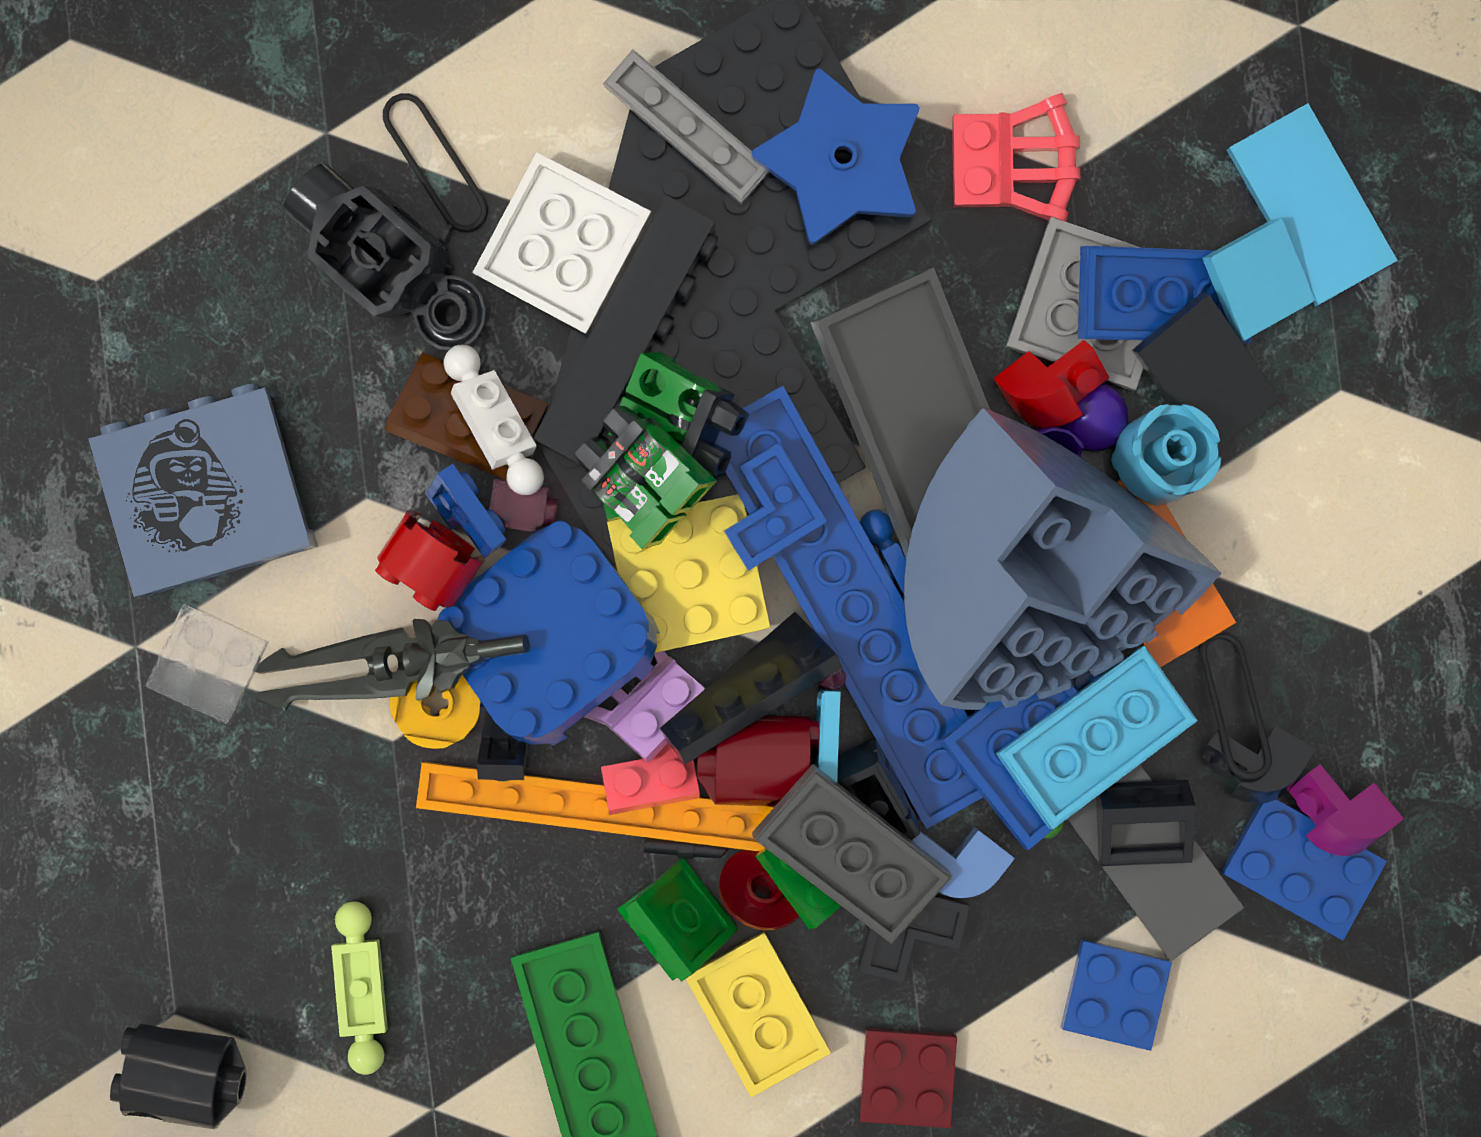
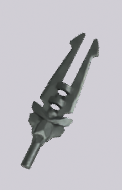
[254,619,530,711]

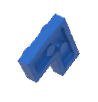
[723,442,827,571]
[426,464,507,559]

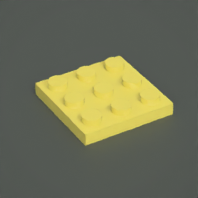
[607,494,770,653]

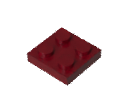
[859,1028,957,1128]

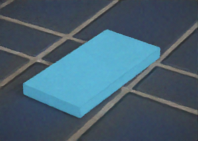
[1226,103,1398,307]
[995,646,1198,829]

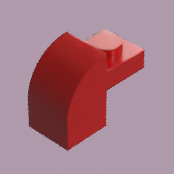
[993,340,1110,428]

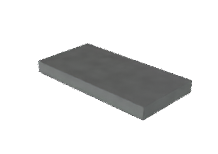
[752,764,952,944]
[1067,764,1244,961]

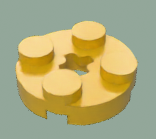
[389,675,481,749]

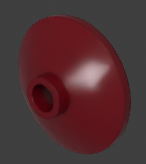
[719,850,800,930]

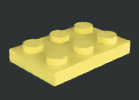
[686,931,831,1098]

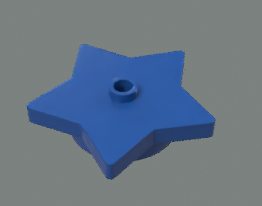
[752,69,920,245]

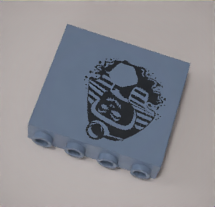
[89,383,318,597]

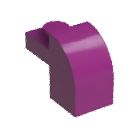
[1289,764,1404,856]

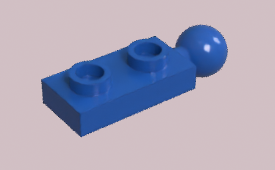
[860,509,906,601]

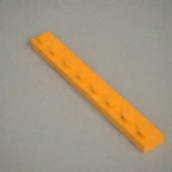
[416,762,775,852]

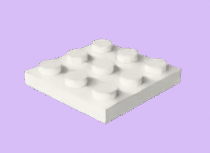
[472,152,655,335]

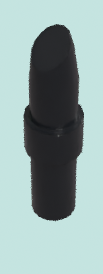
[644,837,730,859]

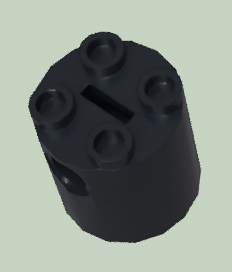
[110,1024,247,1129]

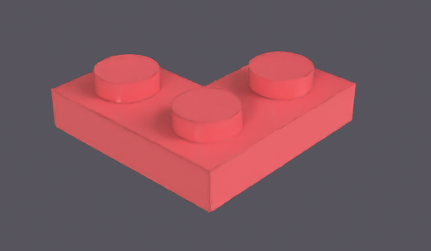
[601,743,700,815]

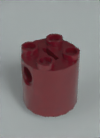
[697,715,819,806]

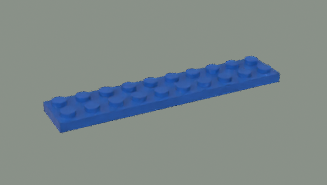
[715,386,983,829]

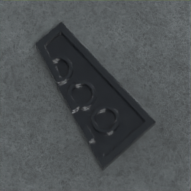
[660,612,842,764]

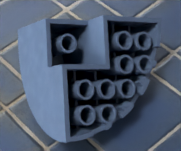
[904,407,1222,710]

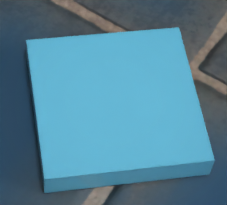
[1202,218,1316,341]
[814,688,841,782]

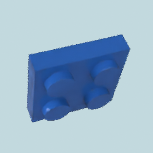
[1060,939,1172,1051]

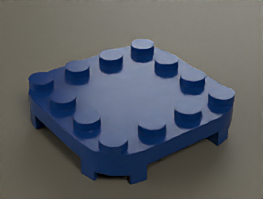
[438,521,660,746]

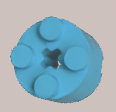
[1111,404,1221,506]

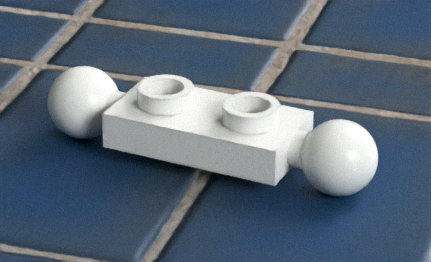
[444,345,544,495]

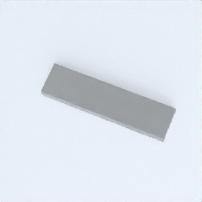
[603,49,770,205]

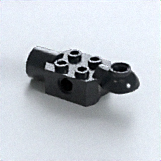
[283,163,486,350]

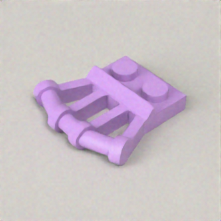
[584,651,705,763]

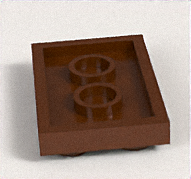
[385,352,548,480]

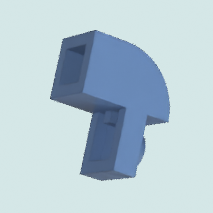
[911,826,1015,898]

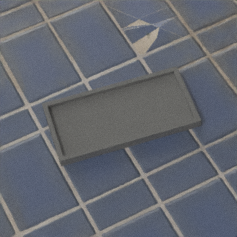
[810,268,990,559]

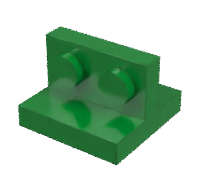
[617,858,739,982]

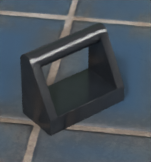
[1096,780,1196,867]

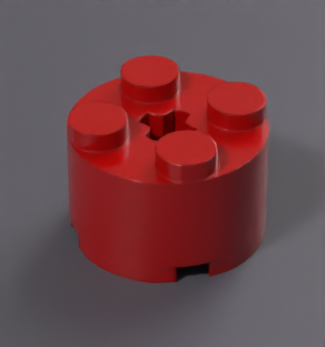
[375,510,485,611]

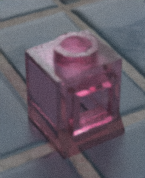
[489,479,558,533]

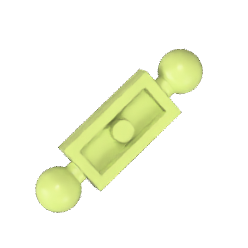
[331,901,388,1075]

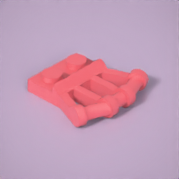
[952,93,1081,222]

